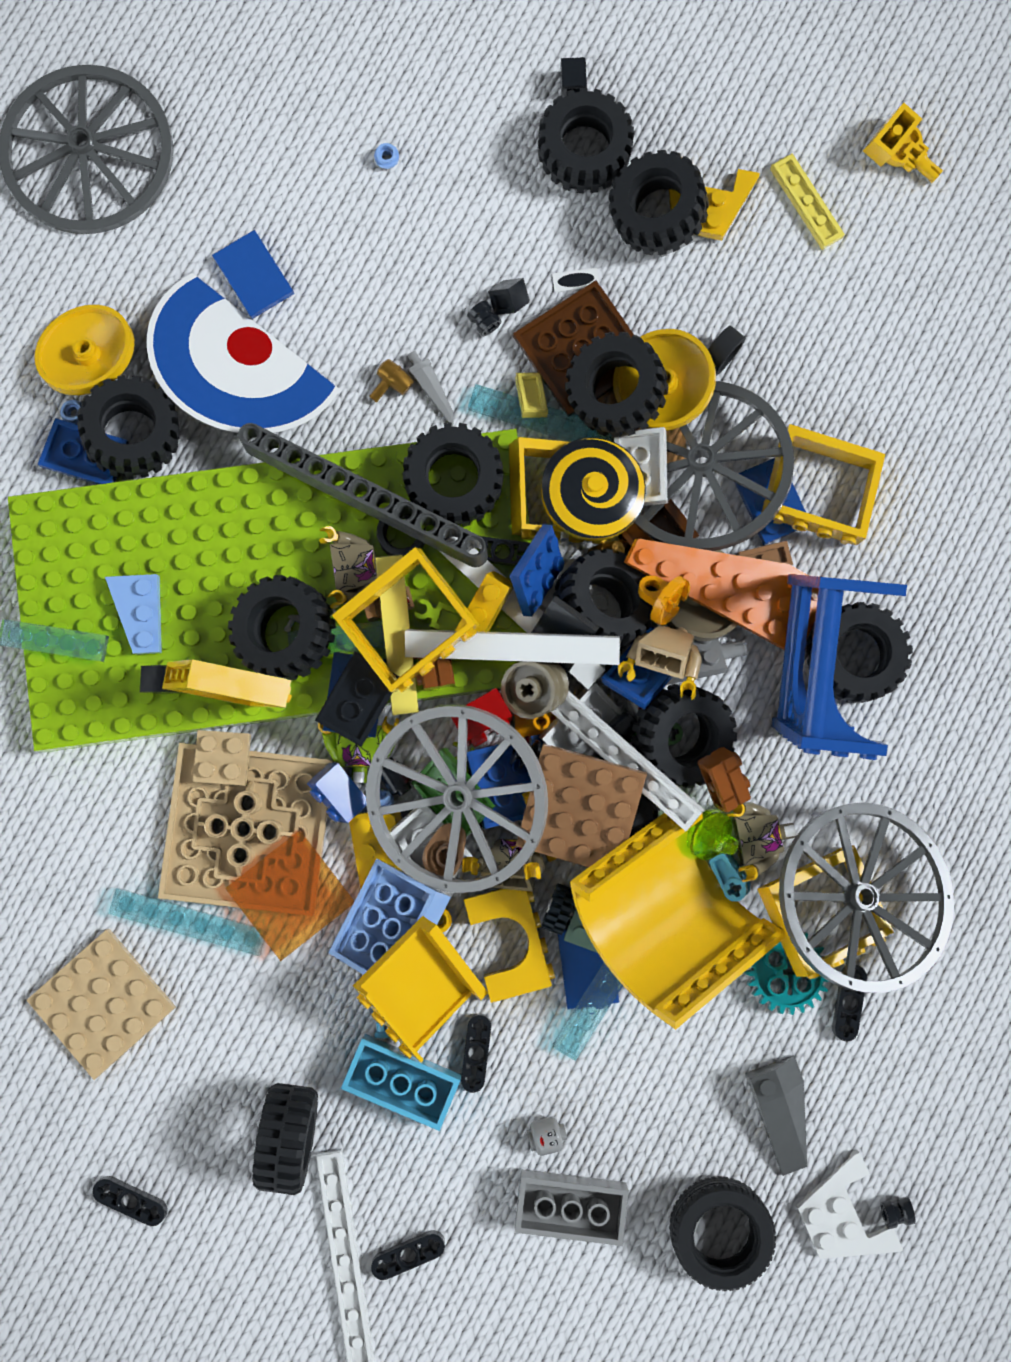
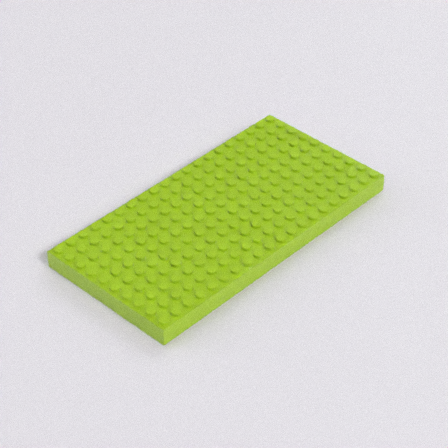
[8,429,532,753]

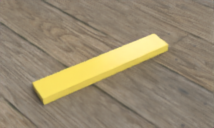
[375,555,419,715]

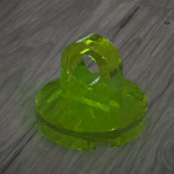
[687,809,739,860]

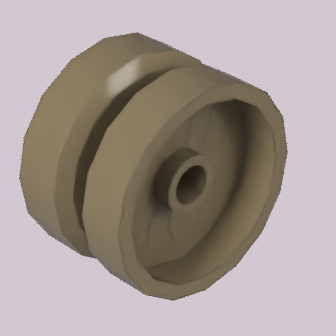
[501,661,569,719]

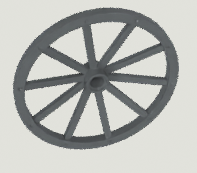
[0,65,174,234]
[634,381,794,551]
[779,803,954,993]

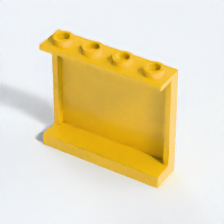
[352,916,488,1063]

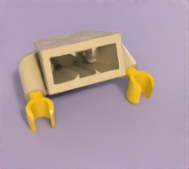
[618,626,702,700]

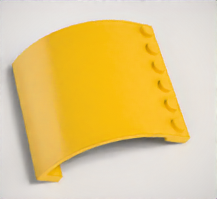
[570,813,784,1030]

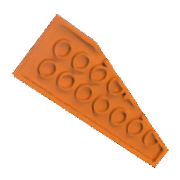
[624,539,819,650]

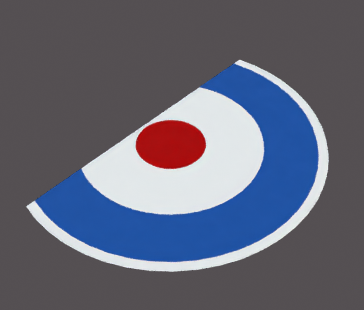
[147,273,340,433]

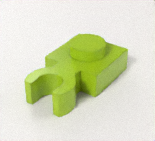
[414,599,462,631]

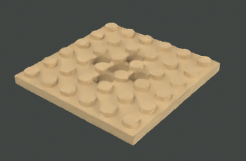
[158,743,334,916]

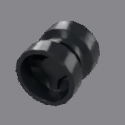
[467,300,502,337]
[880,1196,916,1229]

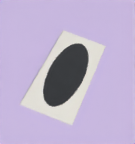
[552,267,600,292]

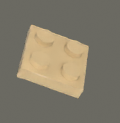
[193,730,251,786]

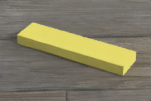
[770,153,845,250]

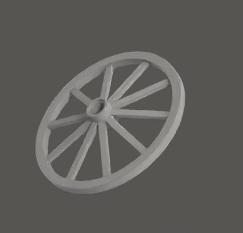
[366,705,548,893]

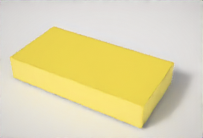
[515,372,548,418]

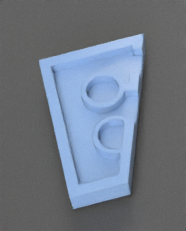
[105,574,162,654]

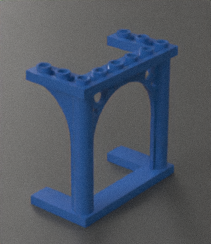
[771,574,907,760]

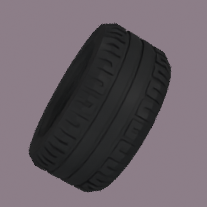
[669,1176,776,1291]

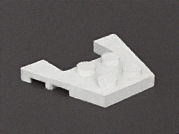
[796,1150,903,1259]

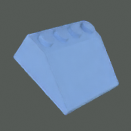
[328,858,451,975]

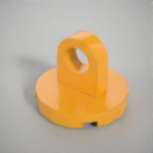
[638,575,690,625]

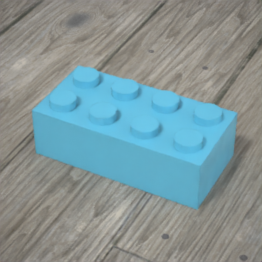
[341,1034,461,1131]

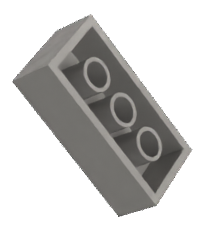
[515,1169,629,1246]

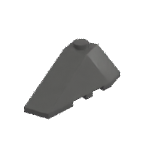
[745,1055,807,1176]

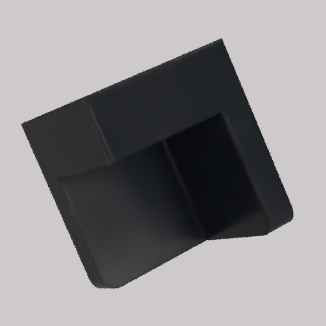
[560,57,587,98]
[488,278,530,315]

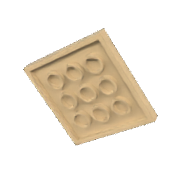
[26,929,176,1080]

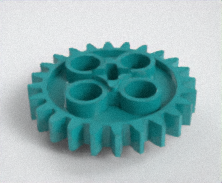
[744,932,829,1015]

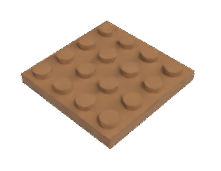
[516,743,647,867]

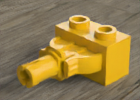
[863,102,943,183]

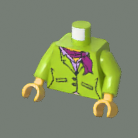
[318,716,399,783]

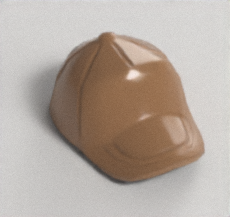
[422,823,466,877]

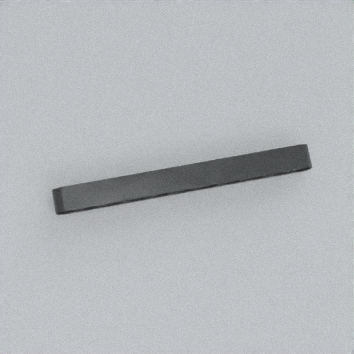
[238,423,488,568]

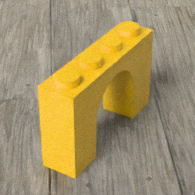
[464,889,555,1003]

